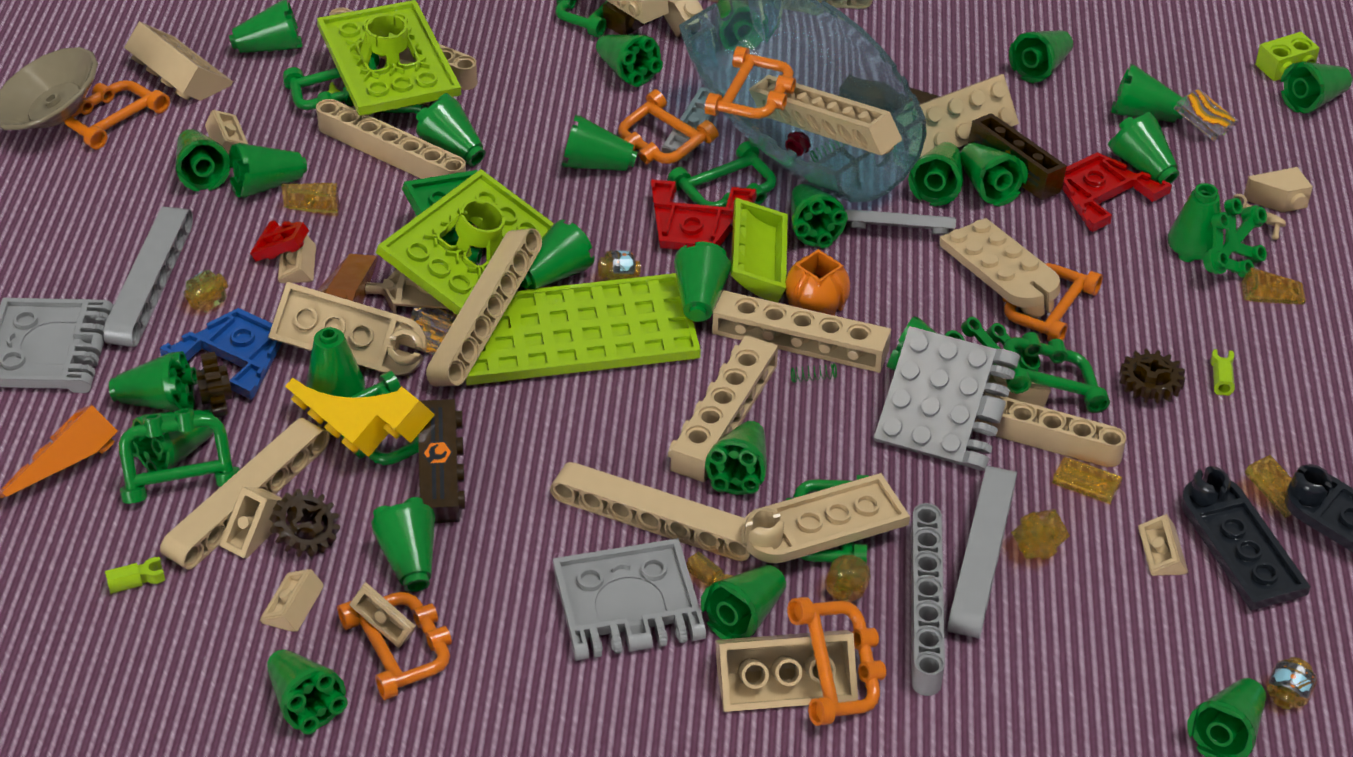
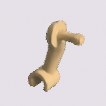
[1233,194,1286,240]

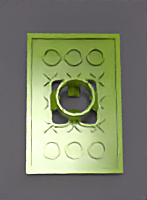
[317,0,461,116]
[376,169,554,315]

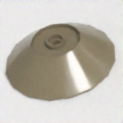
[0,47,98,130]

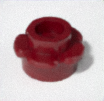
[785,131,811,156]

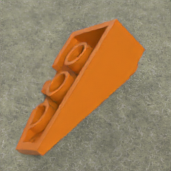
[0,405,118,498]

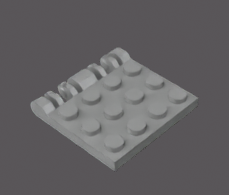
[0,298,114,393]
[874,326,1020,471]
[553,538,706,661]

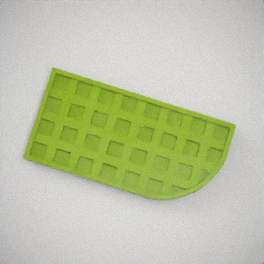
[466,273,701,385]

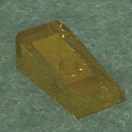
[281,183,339,216]
[1242,268,1306,305]

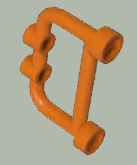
[705,46,796,119]
[64,80,170,150]
[618,89,719,164]
[1003,263,1103,342]
[337,592,452,700]
[787,597,886,726]

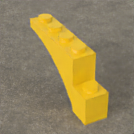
[285,377,435,457]

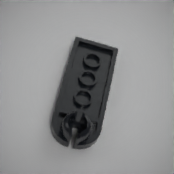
[1284,464,1353,552]
[1181,466,1311,611]

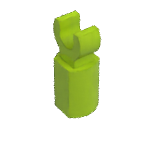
[1210,349,1235,396]
[105,557,165,594]

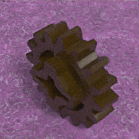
[1119,349,1186,404]
[196,352,233,417]
[269,489,341,558]

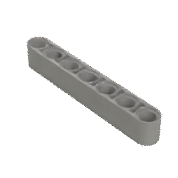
[103,206,193,347]
[947,466,1017,639]
[910,503,945,696]

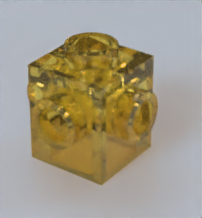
[1011,509,1070,560]

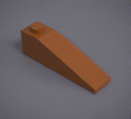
[317,253,378,304]

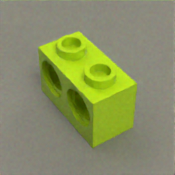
[1255,32,1320,81]

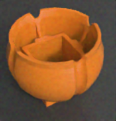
[785,249,850,316]

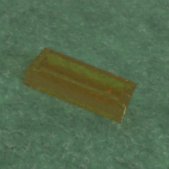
[1052,456,1122,504]

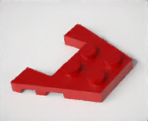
[1062,152,1172,232]
[651,179,757,250]

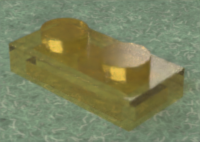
[1244,455,1292,518]

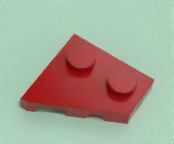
[250,220,309,262]

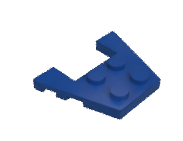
[160,308,282,400]

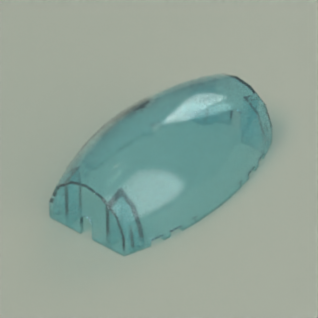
[679,0,927,202]

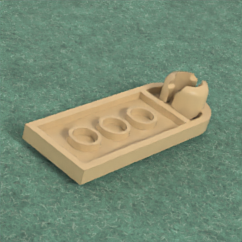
[893,74,1019,161]
[940,218,1060,318]
[268,282,427,377]
[741,473,910,563]

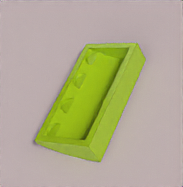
[731,198,788,303]

